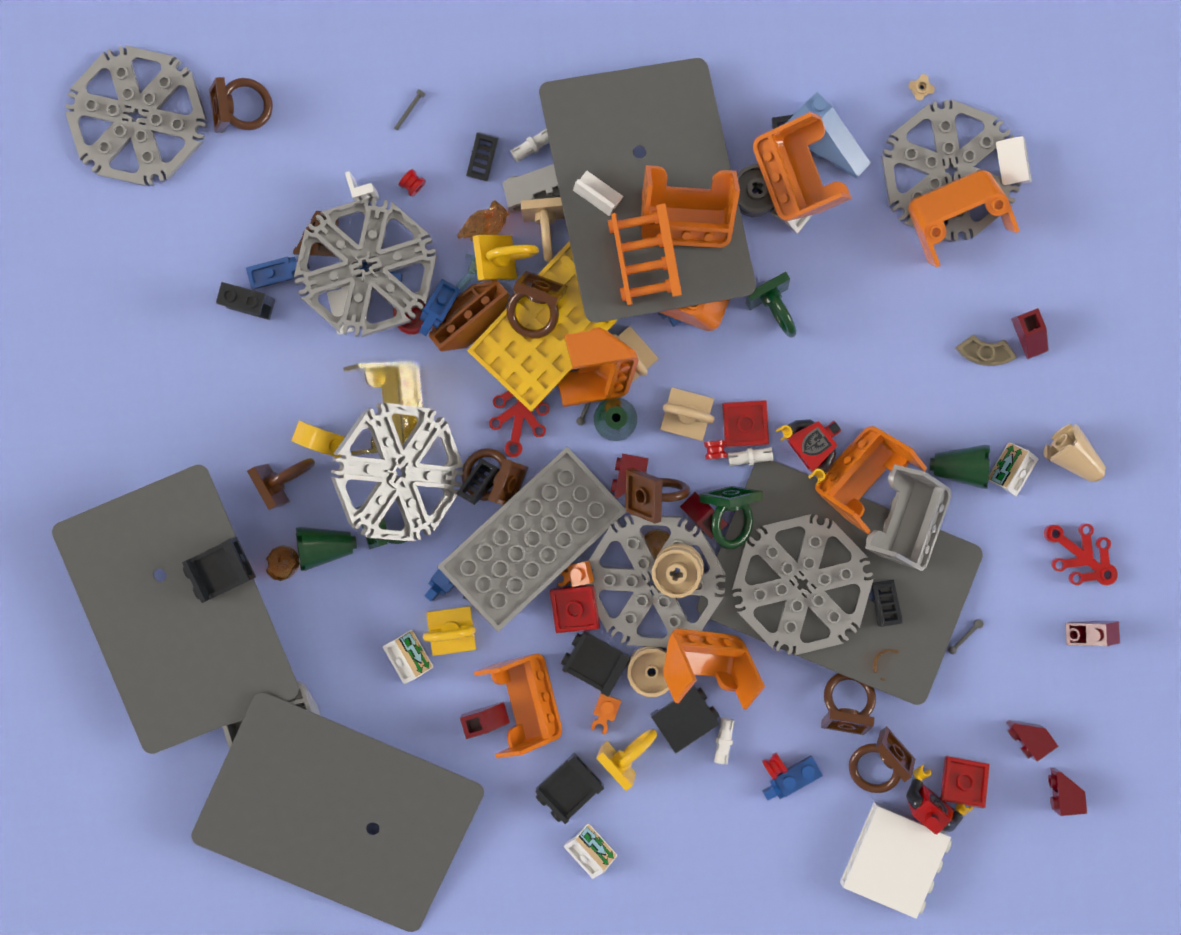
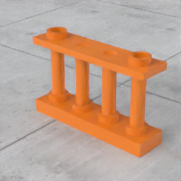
[608,203,682,305]

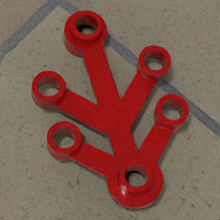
[489,390,549,458]
[1044,523,1118,586]

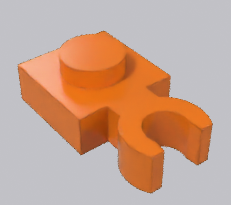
[558,561,594,587]
[591,693,621,735]

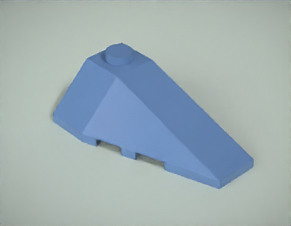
[785,92,871,178]

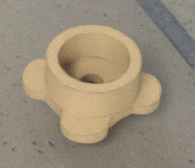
[908,74,935,101]

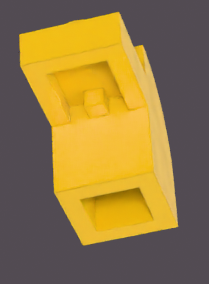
[291,420,345,458]

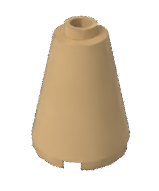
[1043,424,1106,482]

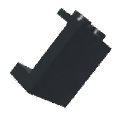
[216,282,276,320]
[182,536,256,603]
[561,631,630,697]
[650,685,720,754]
[535,752,604,824]

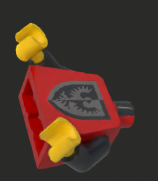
[776,419,841,485]
[906,764,973,835]

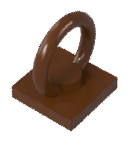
[209,77,273,133]
[507,271,568,339]
[462,448,529,505]
[247,458,315,510]
[625,468,690,524]
[821,673,876,735]
[849,726,916,793]

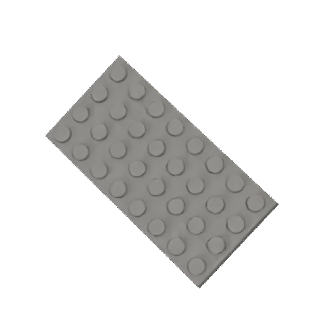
[437,447,626,632]

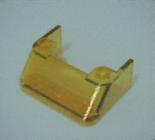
[343,361,423,456]

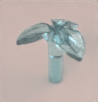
[456,254,491,291]

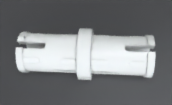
[510,129,549,163]
[728,447,773,467]
[714,718,735,764]

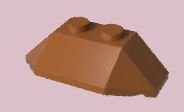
[429,279,510,352]

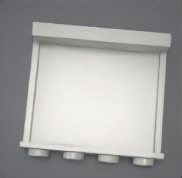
[840,802,952,919]

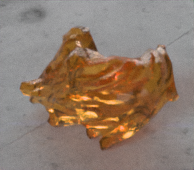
[457,200,509,241]

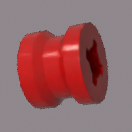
[398,169,426,197]
[704,440,727,460]
[762,752,788,780]

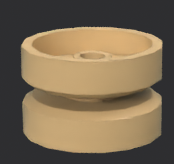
[652,543,704,598]
[627,646,669,697]

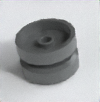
[737,164,774,217]

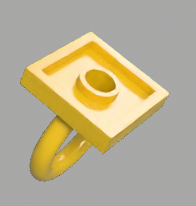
[473,235,539,281]
[423,606,477,656]
[596,729,657,791]

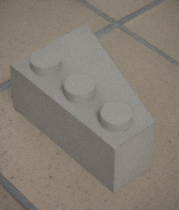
[502,164,560,213]

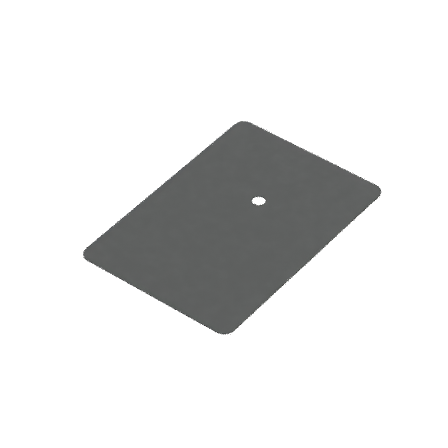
[539,58,756,323]
[697,461,983,705]
[52,465,299,754]
[191,692,484,932]

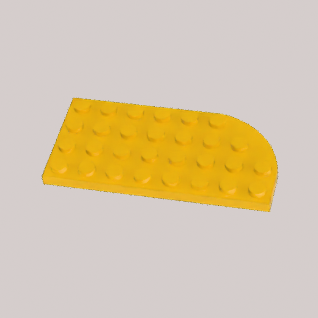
[467,241,618,412]

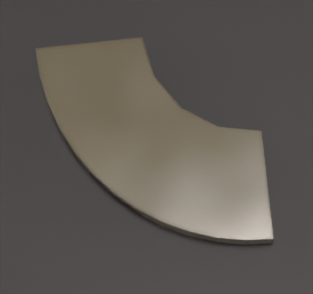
[955,335,1017,366]

